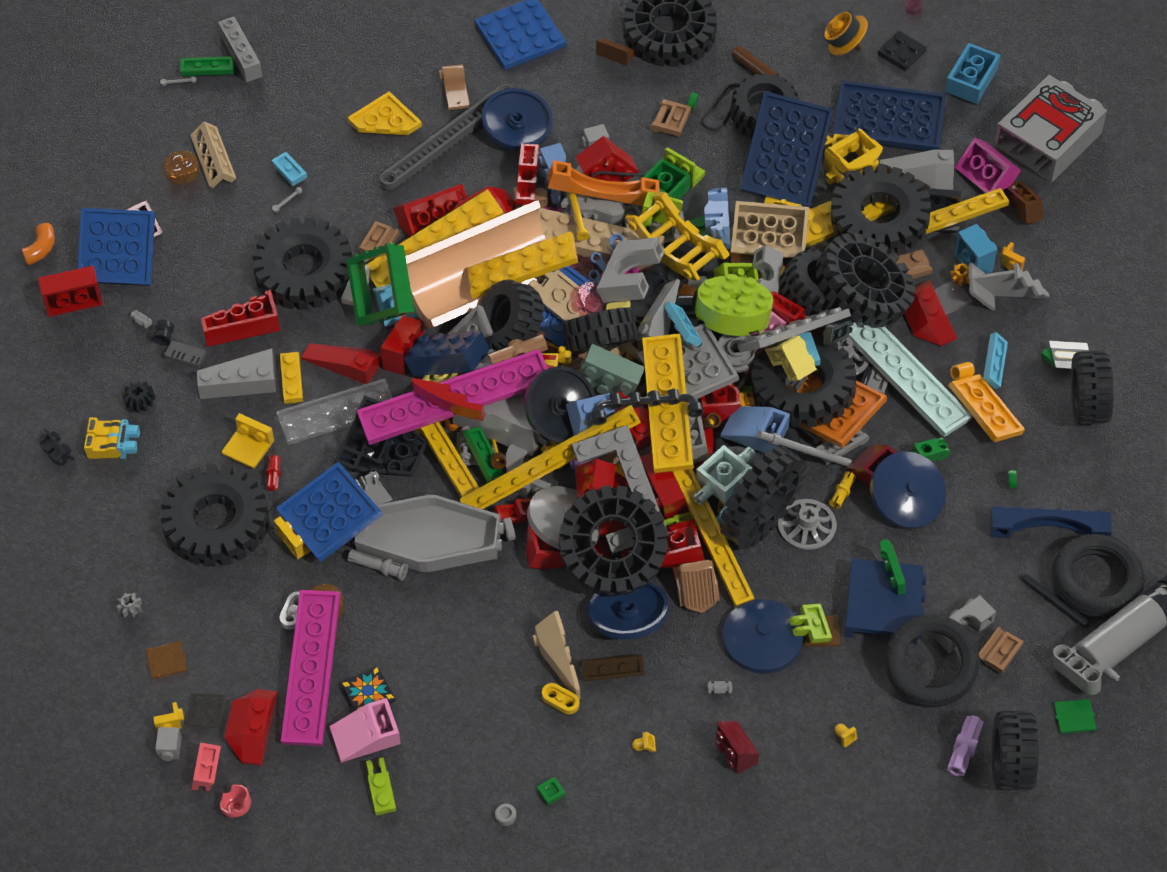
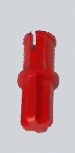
[266,455,281,491]

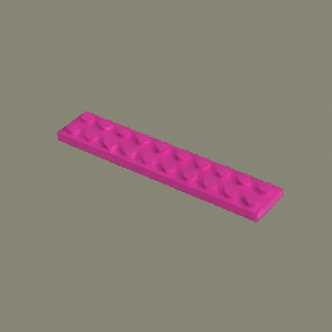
[357,349,548,445]

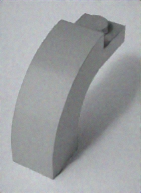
[506,444,551,499]

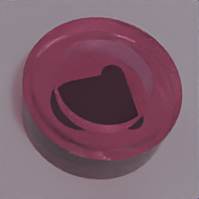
[905,0,923,15]

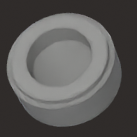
[495,804,516,826]

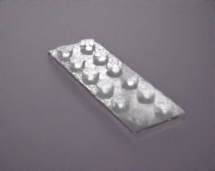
[276,378,393,445]

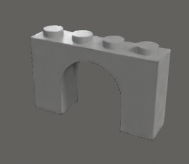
[597,237,664,303]

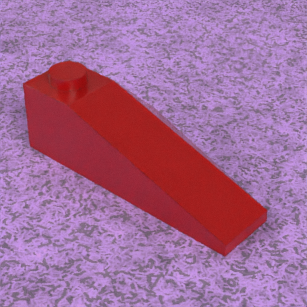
[393,184,467,237]
[700,383,741,424]
[621,519,705,568]

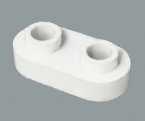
[280,592,300,629]

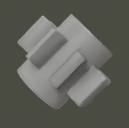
[117,593,142,618]

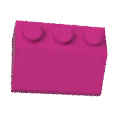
[955,138,1021,193]

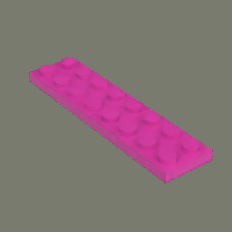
[281,590,341,746]

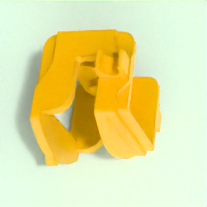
[823,129,883,185]

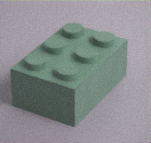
[578,344,645,397]

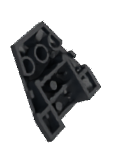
[334,395,428,476]

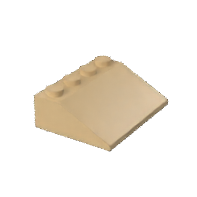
[731,201,809,259]

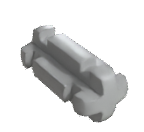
[130,310,152,329]
[707,681,732,693]

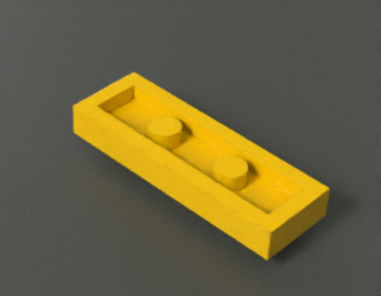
[280,352,303,404]

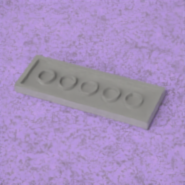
[738,307,851,352]

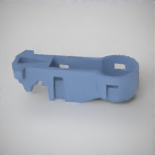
[704,187,731,249]

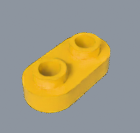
[542,683,580,714]

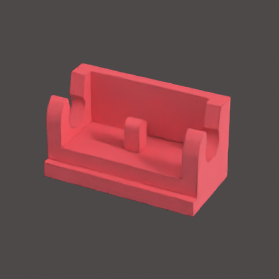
[191,743,221,791]

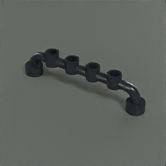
[590,389,704,425]

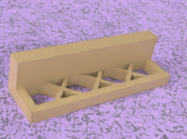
[190,122,236,188]

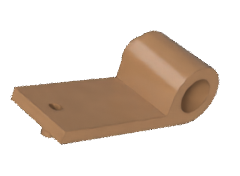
[439,64,470,110]

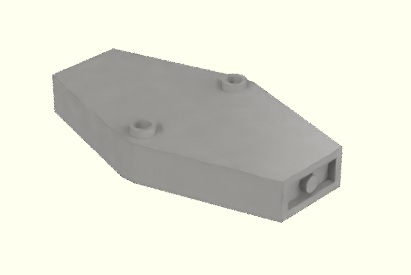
[354,495,504,572]

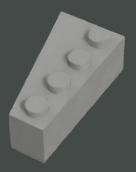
[197,349,276,399]

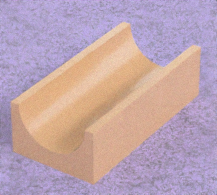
[405,200,546,330]

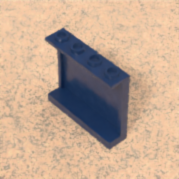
[844,558,927,645]

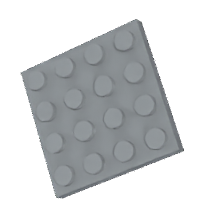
[637,323,739,403]

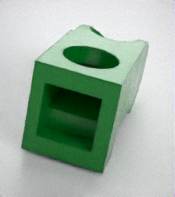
[911,438,951,462]

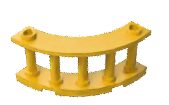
[625,192,730,281]

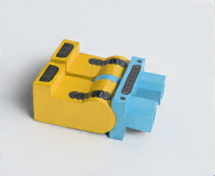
[84,417,140,459]

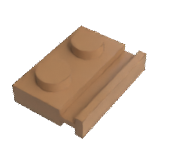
[359,221,399,253]
[896,249,933,279]
[979,626,1024,674]

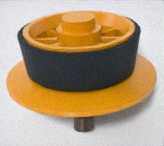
[823,11,868,56]

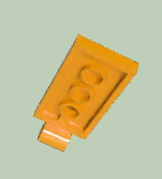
[948,362,1025,442]

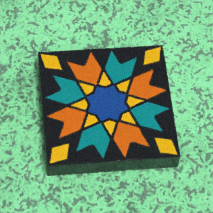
[341,666,396,711]

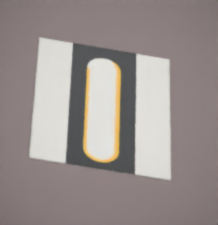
[1049,341,1089,369]

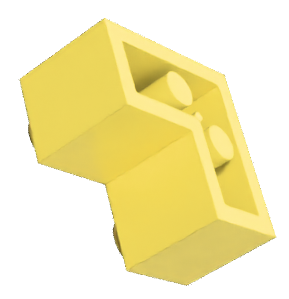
[765,335,817,382]

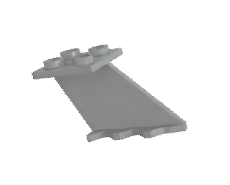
[968,263,1049,311]

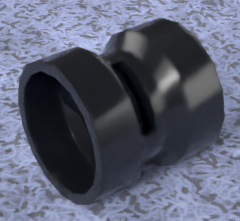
[152,320,175,346]

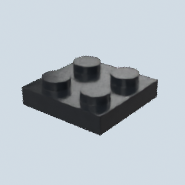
[878,30,927,72]

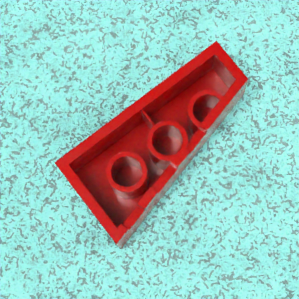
[201,290,280,347]

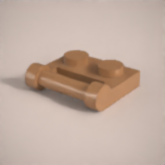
[650,100,691,137]

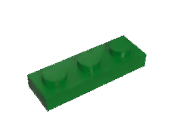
[180,56,234,76]
[463,426,504,483]

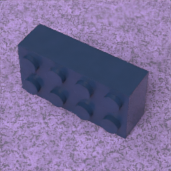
[404,331,490,376]

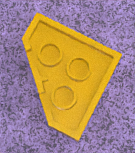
[347,92,422,135]

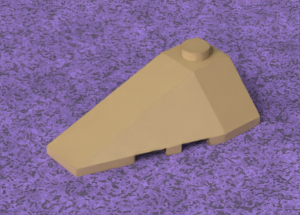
[532,611,580,699]

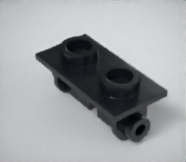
[39,428,75,466]

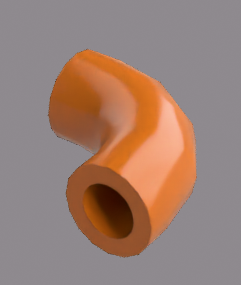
[22,223,55,266]

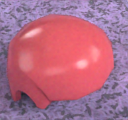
[220,785,251,818]

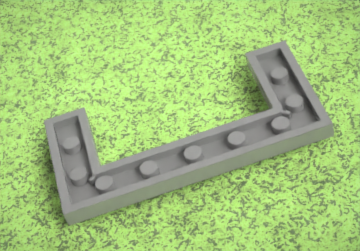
[572,425,665,555]

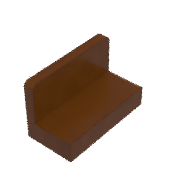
[596,38,635,66]

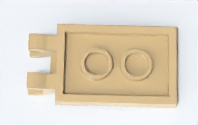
[528,270,601,322]

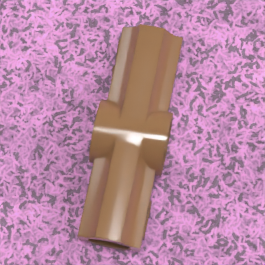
[488,334,548,365]

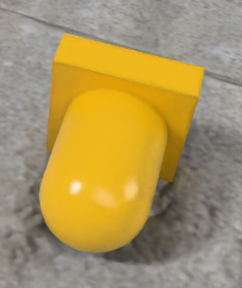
[834,724,857,748]
[632,732,656,752]

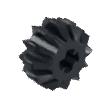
[122,380,155,413]

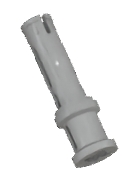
[348,549,408,581]

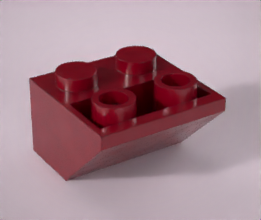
[846,445,897,488]
[715,721,759,774]

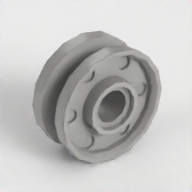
[718,334,757,373]

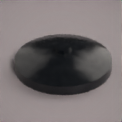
[524,366,596,444]

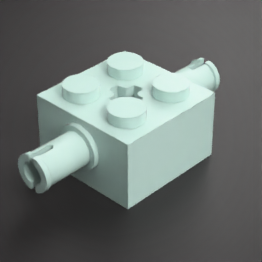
[693,445,756,505]

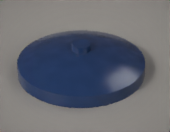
[481,88,553,150]
[870,451,946,529]
[588,582,669,639]
[722,599,803,673]

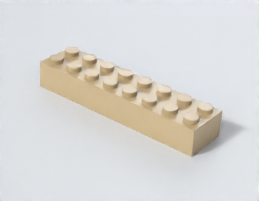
[524,204,664,275]

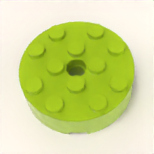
[695,274,773,336]

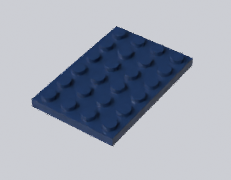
[832,81,946,151]
[739,91,833,208]

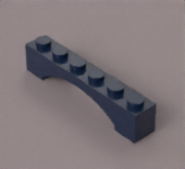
[990,506,1112,538]

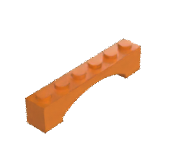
[548,160,659,206]

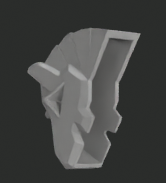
[561,165,625,226]

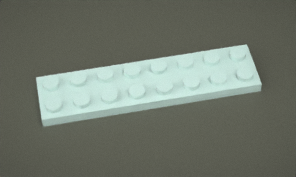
[848,319,972,437]

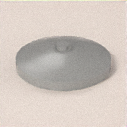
[527,486,601,549]

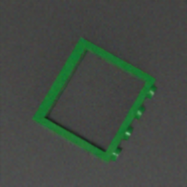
[346,242,414,326]

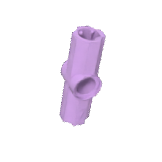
[947,715,984,777]

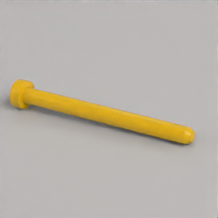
[568,192,590,241]

